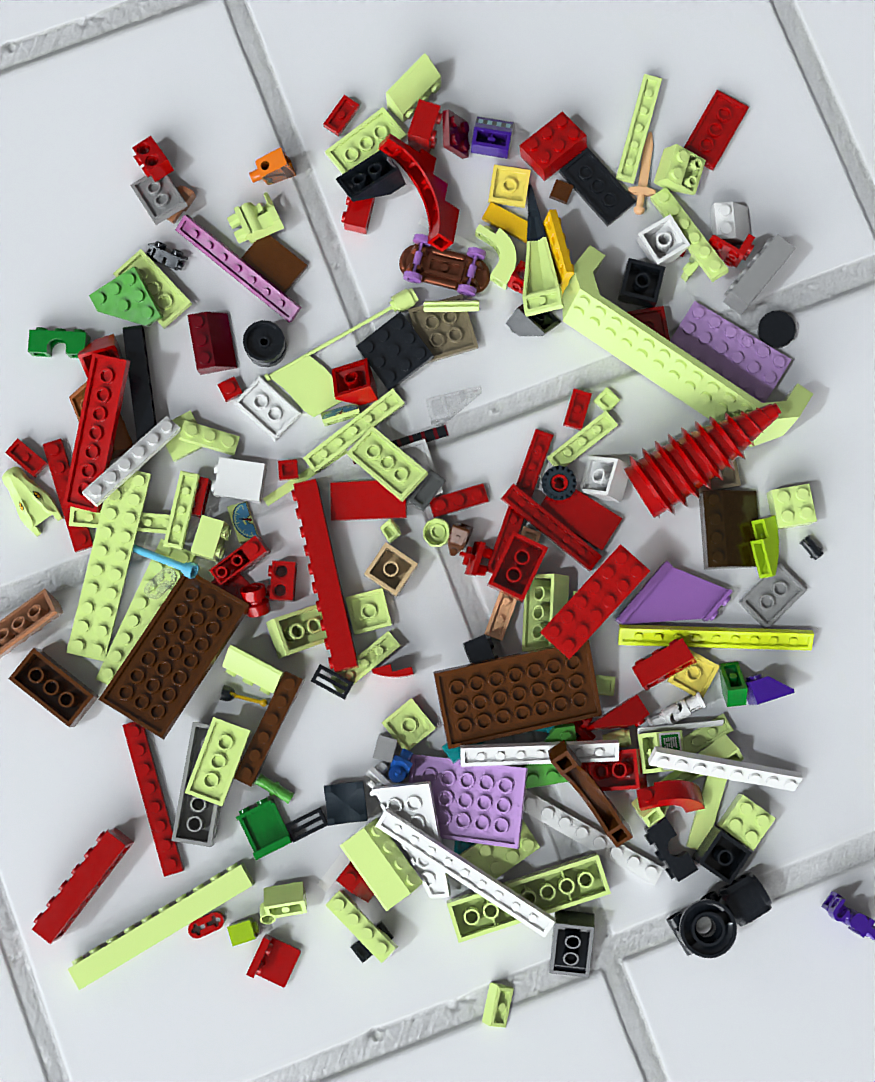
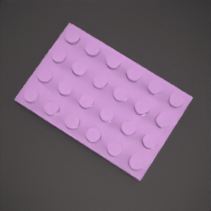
[670,301,792,403]
[409,754,528,849]

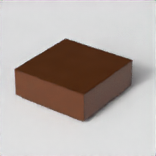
[549,179,574,204]

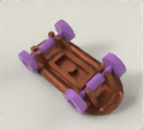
[399,234,490,297]

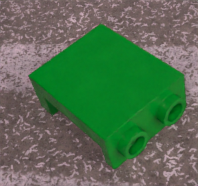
[236,797,293,860]

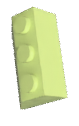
[386,53,441,122]
[222,645,285,695]

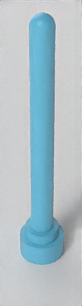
[133,544,199,579]

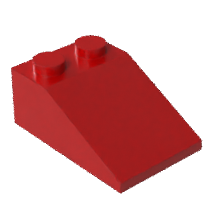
[582,749,648,791]

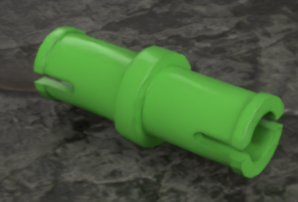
[255,773,294,804]

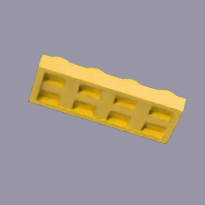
[543,209,574,294]

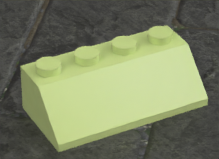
[522,574,569,652]
[340,818,423,911]

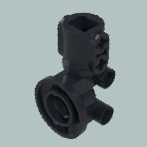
[666,872,772,958]

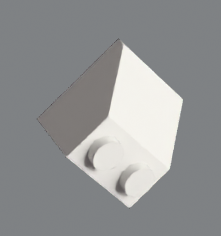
[710,202,750,245]
[637,214,690,267]
[579,456,629,502]

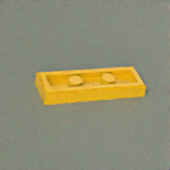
[482,202,528,244]

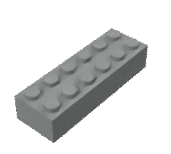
[171,722,221,847]

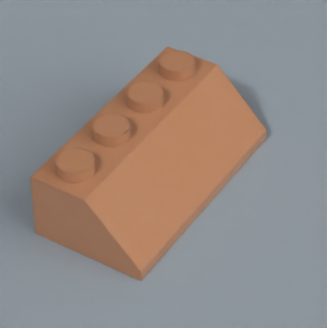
[0,589,63,658]

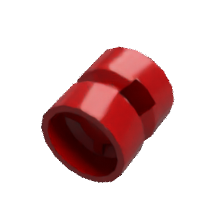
[240,582,271,618]

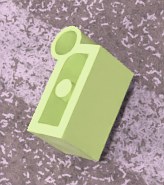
[260,881,307,924]

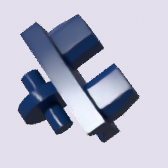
[388,748,413,783]

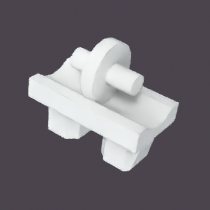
[365,762,401,796]

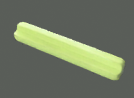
[423,300,479,312]

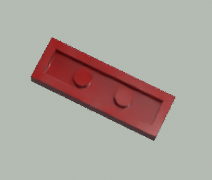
[430,483,489,518]

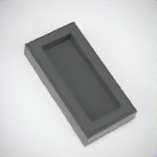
[408,469,446,512]

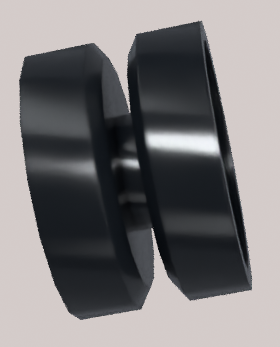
[243,320,287,367]

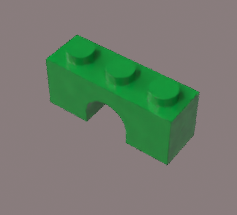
[28,327,91,359]

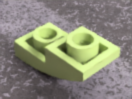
[681,255,699,282]

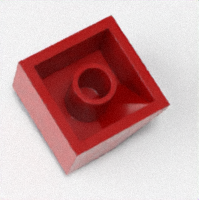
[408,99,442,153]

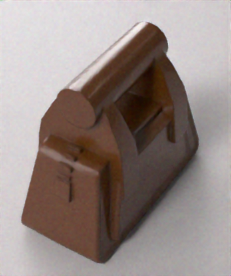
[448,522,474,556]

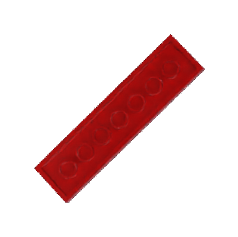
[63,353,130,513]

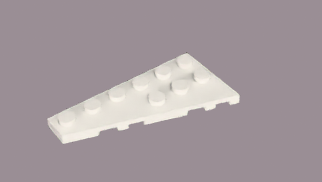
[372,781,451,899]

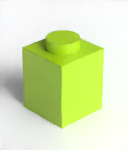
[227,917,260,946]

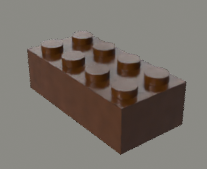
[8,648,99,727]

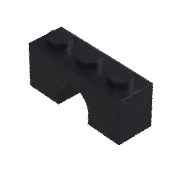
[644,817,699,882]

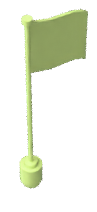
[264,288,419,417]

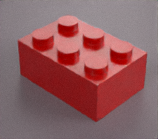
[519,111,587,181]
[487,531,548,602]

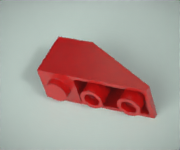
[209,535,271,586]

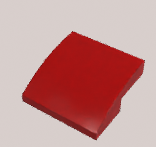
[371,664,414,678]

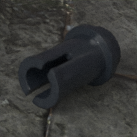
[799,535,824,560]

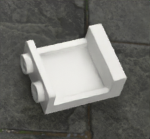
[211,457,267,504]

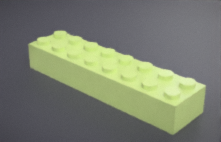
[447,853,611,943]

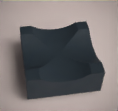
[324,781,368,826]

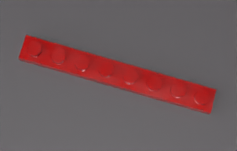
[122,722,184,877]

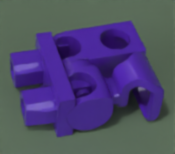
[821,891,875,940]

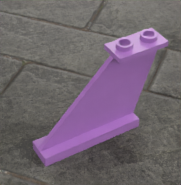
[615,561,733,625]

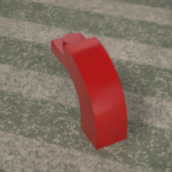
[636,780,705,813]

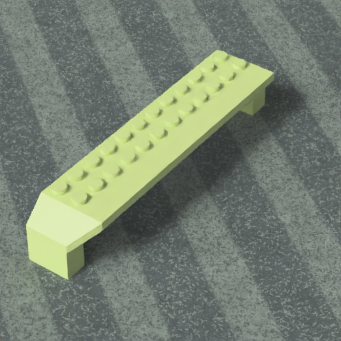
[562,245,813,447]

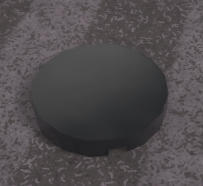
[757,311,796,348]

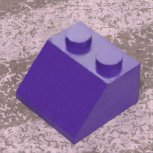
[745,674,795,705]

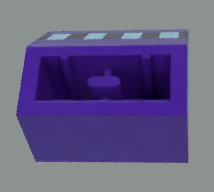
[471,116,514,159]

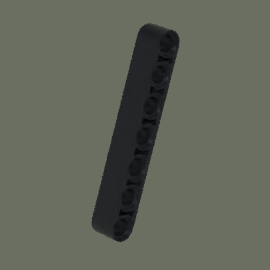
[123,325,160,452]

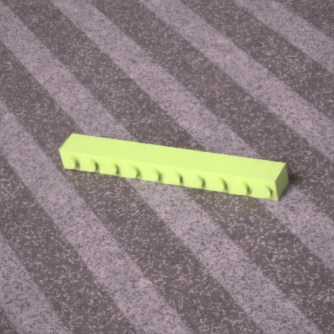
[68,862,255,990]

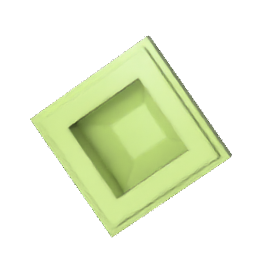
[380,518,401,544]

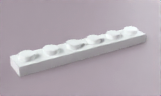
[82,416,181,507]

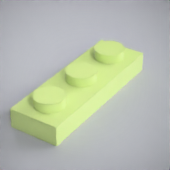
[179,420,240,456]

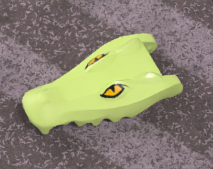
[2,467,64,537]

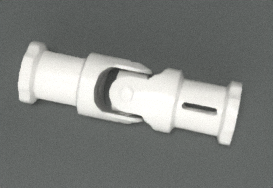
[646,692,707,727]

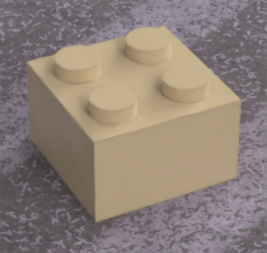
[364,542,418,597]

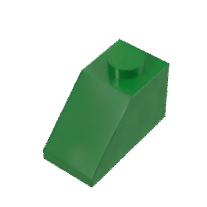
[719,662,748,707]

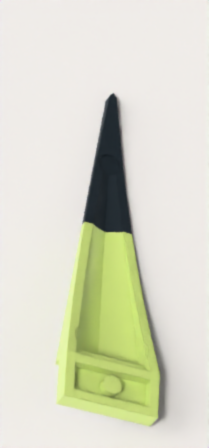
[522,184,564,317]

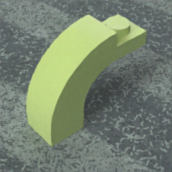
[475,224,516,290]

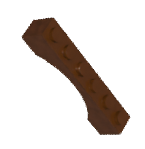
[234,671,305,787]
[548,740,633,847]

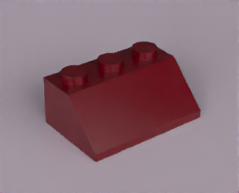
[187,312,237,375]

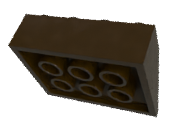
[699,490,758,570]

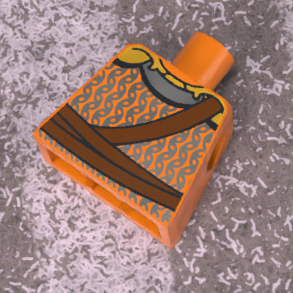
[249,147,296,185]

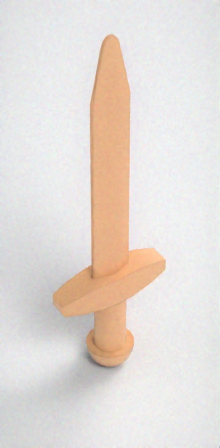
[628,132,656,215]

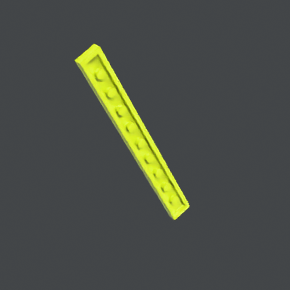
[618,624,814,650]

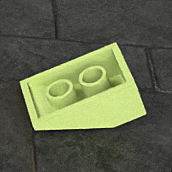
[266,605,327,659]

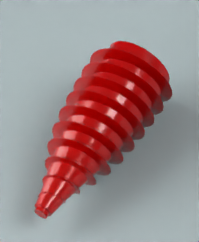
[624,403,781,518]

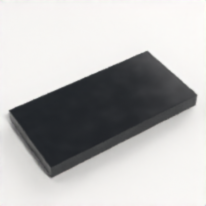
[559,147,636,227]

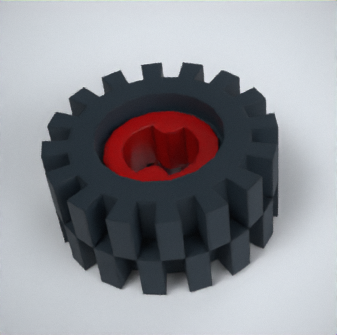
[541,465,577,500]

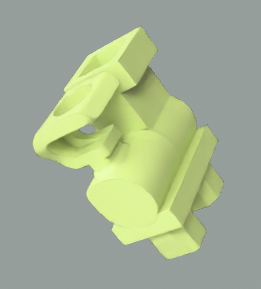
[227,192,284,244]

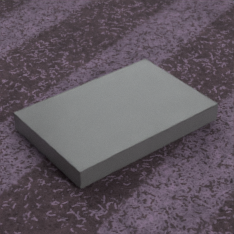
[130,175,188,225]
[738,562,807,629]

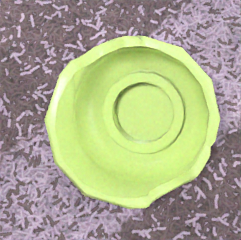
[423,518,451,547]

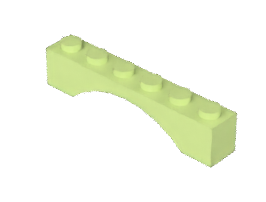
[631,734,744,828]

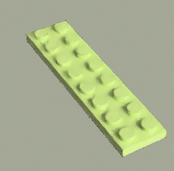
[96,539,196,685]

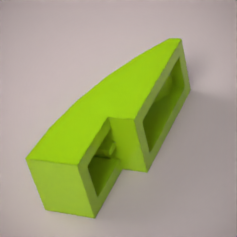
[750,516,779,579]

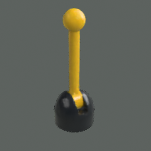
[220,685,267,707]

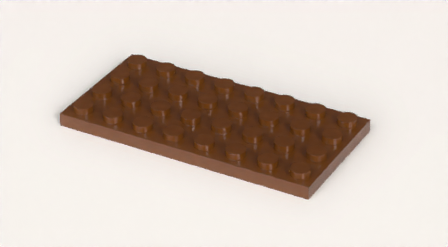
[98,574,250,740]
[433,640,602,749]

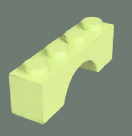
[326,890,398,963]

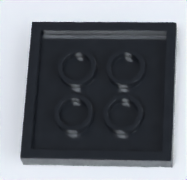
[356,311,434,391]

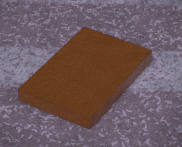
[241,235,308,293]

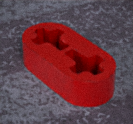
[188,911,225,939]

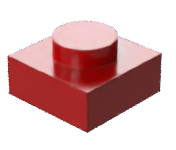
[217,376,243,402]
[278,459,299,481]

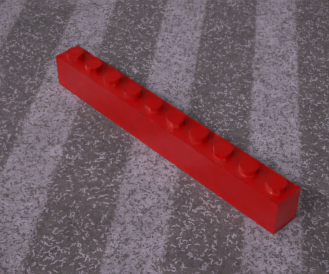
[291,479,359,673]

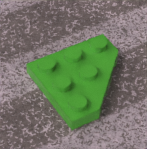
[89,267,163,326]
[522,723,577,789]

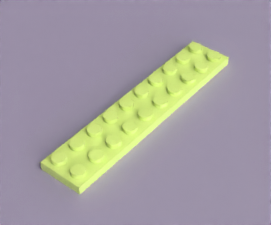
[66,471,152,661]

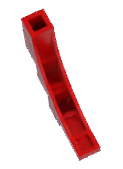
[378,133,460,252]

